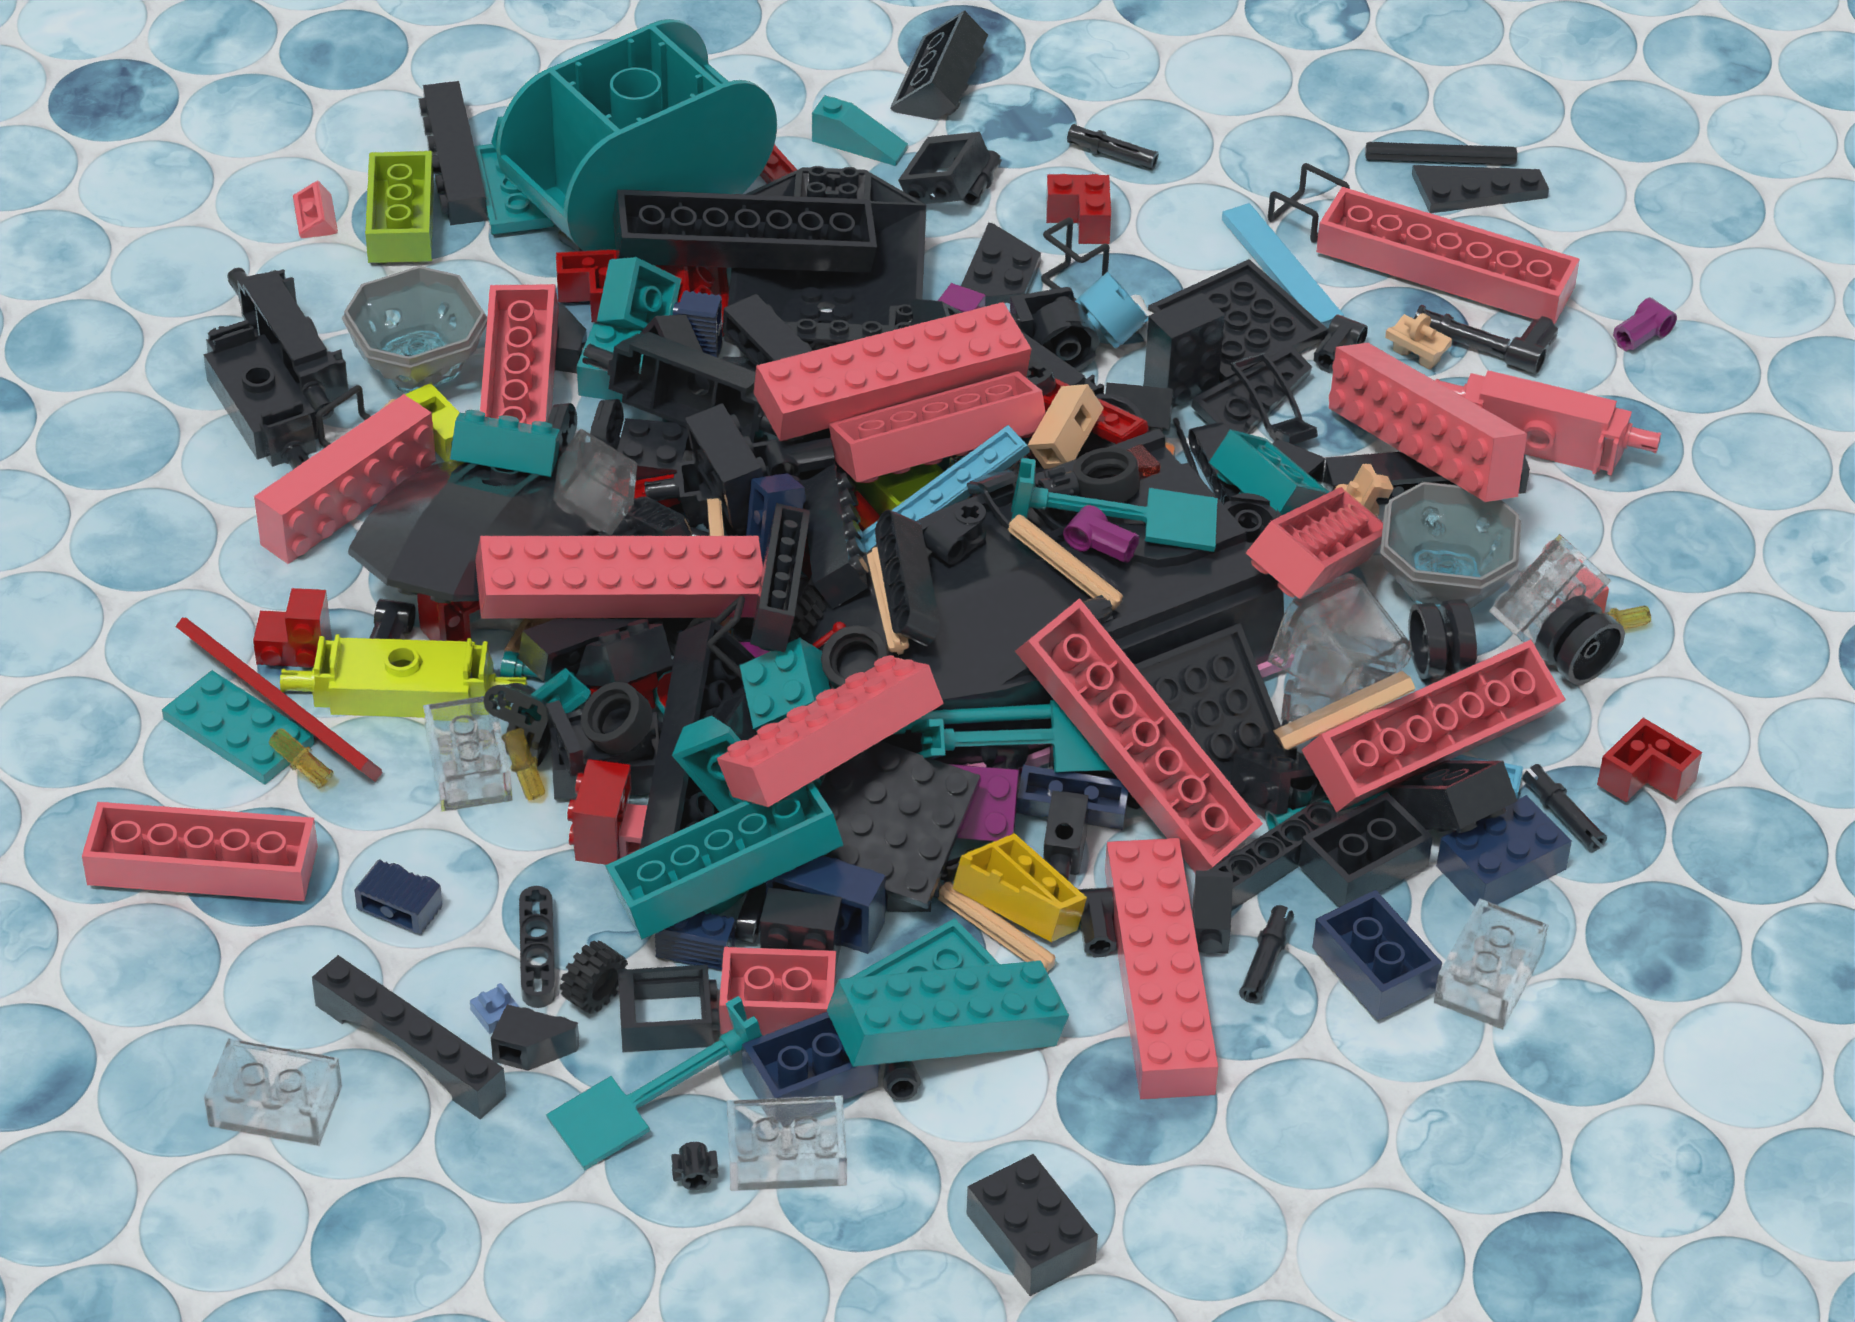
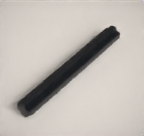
[1365,142,1518,165]

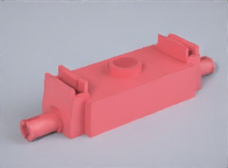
[1435,370,1662,476]

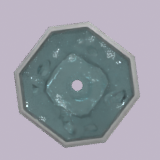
[342,266,487,393]
[1380,482,1521,609]

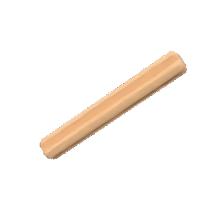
[1008,515,1123,611]
[867,547,909,655]
[938,882,1056,972]

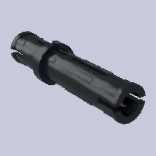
[1067,124,1159,171]
[1522,764,1607,852]
[1239,905,1294,1003]

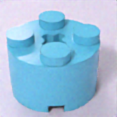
[1075,272,1148,349]

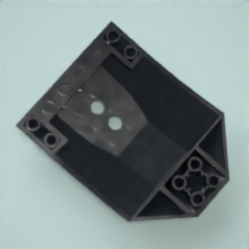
[724,166,926,351]
[348,460,617,603]

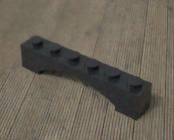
[312,955,506,1120]

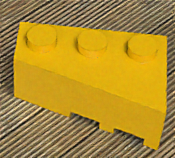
[952,833,1087,942]

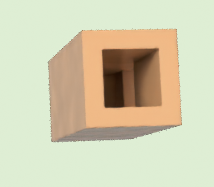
[1028,384,1104,469]

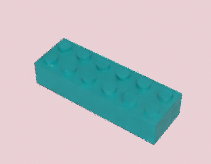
[605,782,844,940]
[827,961,1069,1067]

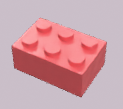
[719,947,836,1035]

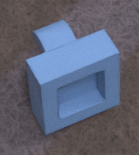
[470,983,519,1034]

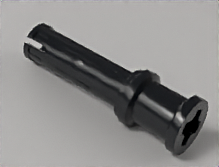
[1414,305,1511,359]

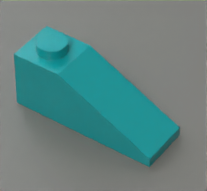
[812,95,908,166]

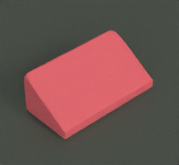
[293,180,338,238]

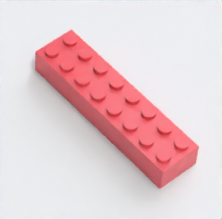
[1316,187,1580,325]
[754,302,1031,441]
[1329,343,1527,502]
[1246,487,1383,599]
[475,536,763,619]
[1015,598,1263,874]
[1302,639,1566,812]
[1105,838,1218,1100]

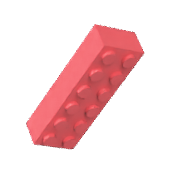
[480,284,559,425]
[829,371,1046,483]
[254,394,436,564]
[717,655,944,807]
[82,802,318,901]

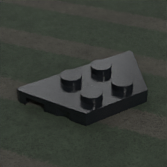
[961,222,1041,306]

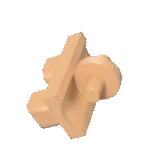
[1385,313,1452,369]
[1335,464,1393,517]

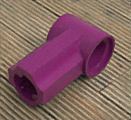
[1613,297,1677,352]
[1063,505,1139,563]

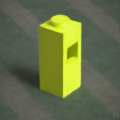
[405,383,460,462]

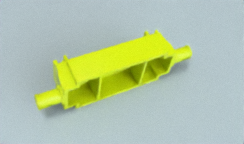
[280,634,528,719]

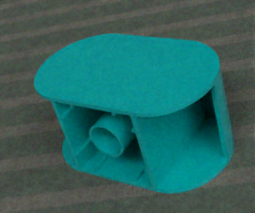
[496,19,777,251]

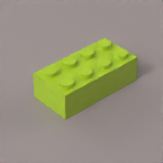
[365,151,434,263]

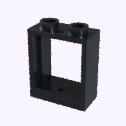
[898,132,991,204]
[618,964,720,1052]

